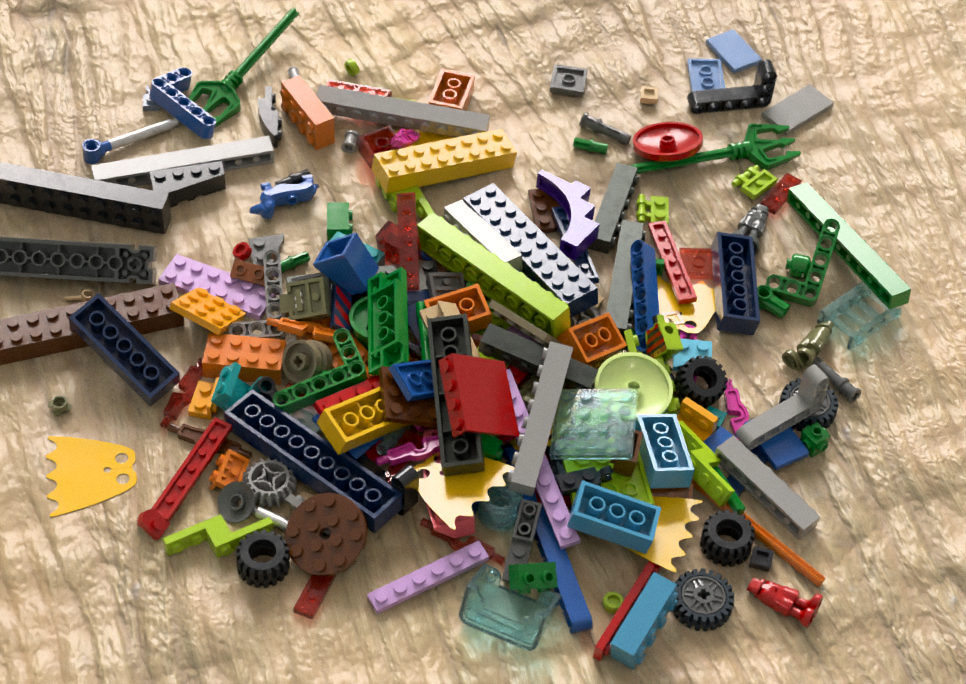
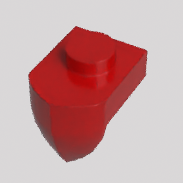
[136,509,170,541]

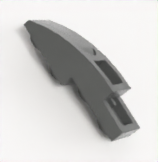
[502,499,542,583]

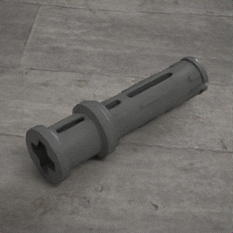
[579,112,632,145]
[812,357,861,403]

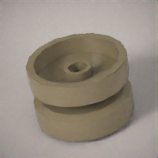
[282,340,333,383]

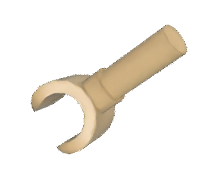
[65,289,92,302]

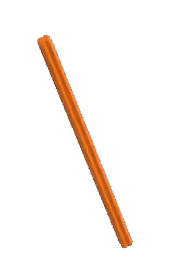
[691,479,825,586]

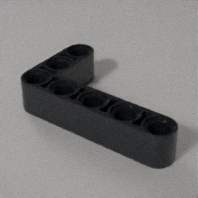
[687,60,777,114]
[356,455,419,516]

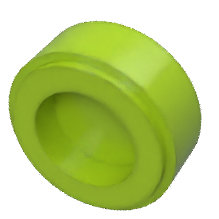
[344,59,360,77]
[602,592,624,614]

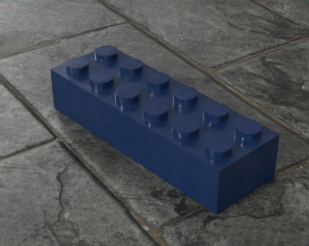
[711,232,760,335]
[69,293,180,407]

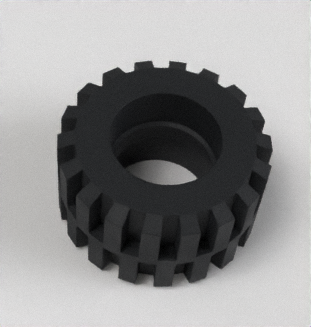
[674,355,728,409]
[700,510,755,567]
[236,530,290,588]

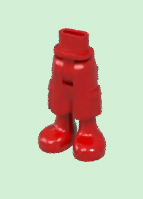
[747,577,823,628]

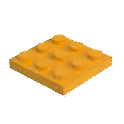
[169,288,246,335]

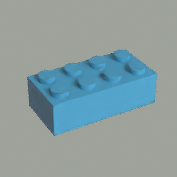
[634,414,694,488]
[567,480,661,554]
[611,572,678,670]

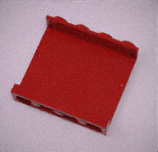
[439,353,519,443]

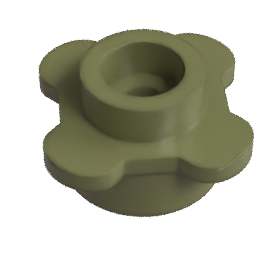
[48,396,72,416]

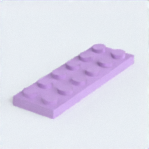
[158,254,277,321]

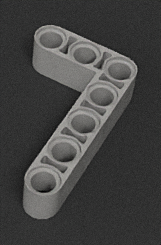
[229,249,285,340]
[735,365,829,450]

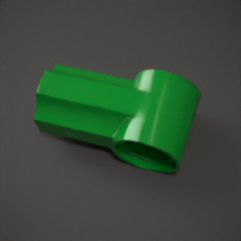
[757,285,791,319]

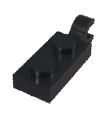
[555,466,614,496]

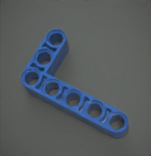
[149,67,216,139]

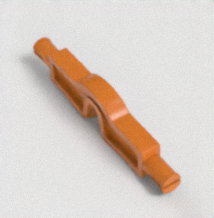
[266,317,353,344]

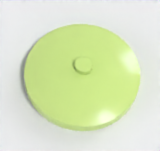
[594,352,673,425]

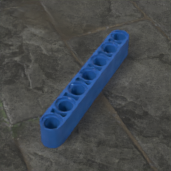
[630,239,659,355]

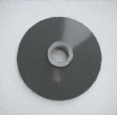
[217,481,256,523]

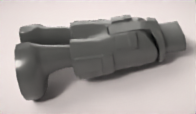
[731,204,769,255]

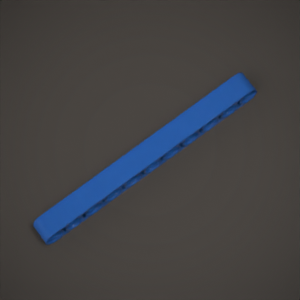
[503,446,593,634]

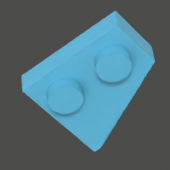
[672,338,712,371]

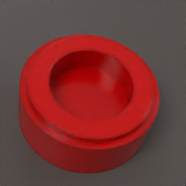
[232,242,252,261]

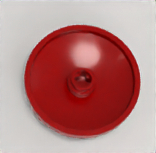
[633,122,703,161]

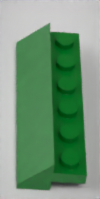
[367,267,409,375]

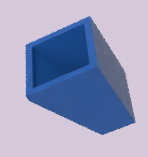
[313,232,379,295]

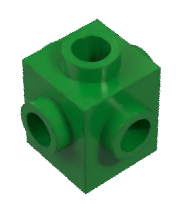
[800,422,830,458]

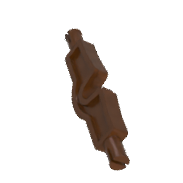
[167,423,252,459]

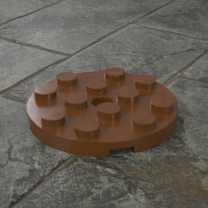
[285,493,368,577]

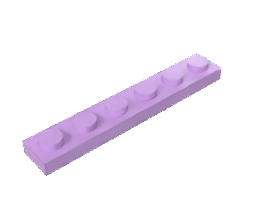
[367,540,489,614]

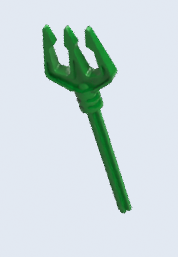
[189,8,299,127]
[630,123,801,174]

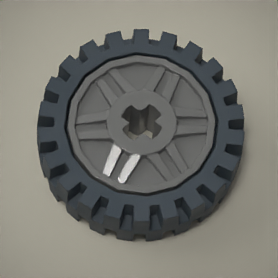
[779,378,839,432]
[673,568,735,632]

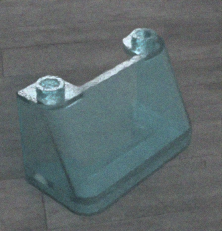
[459,563,562,651]

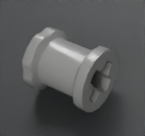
[341,130,360,154]

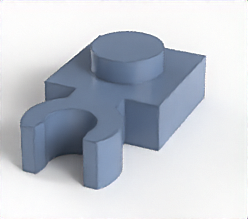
[143,85,161,111]

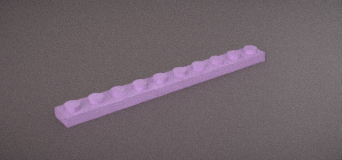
[506,369,580,550]

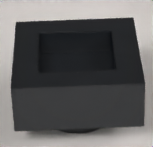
[749,546,774,572]

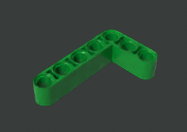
[765,218,840,307]
[273,328,368,414]

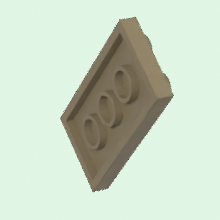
[488,300,564,348]

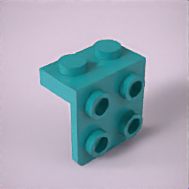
[211,362,251,411]

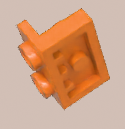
[209,449,250,490]

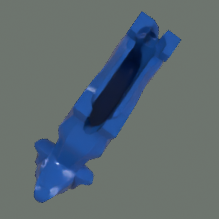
[249,174,319,219]

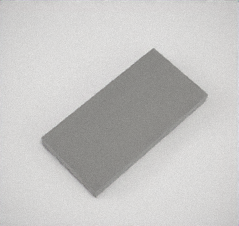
[761,84,834,136]

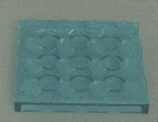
[549,389,638,459]

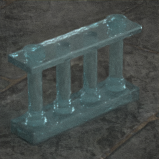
[817,281,903,350]

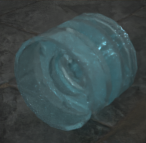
[478,476,523,531]

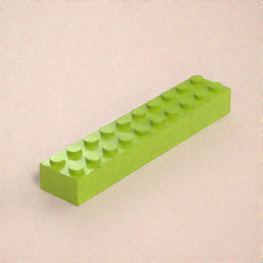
[417,213,571,340]

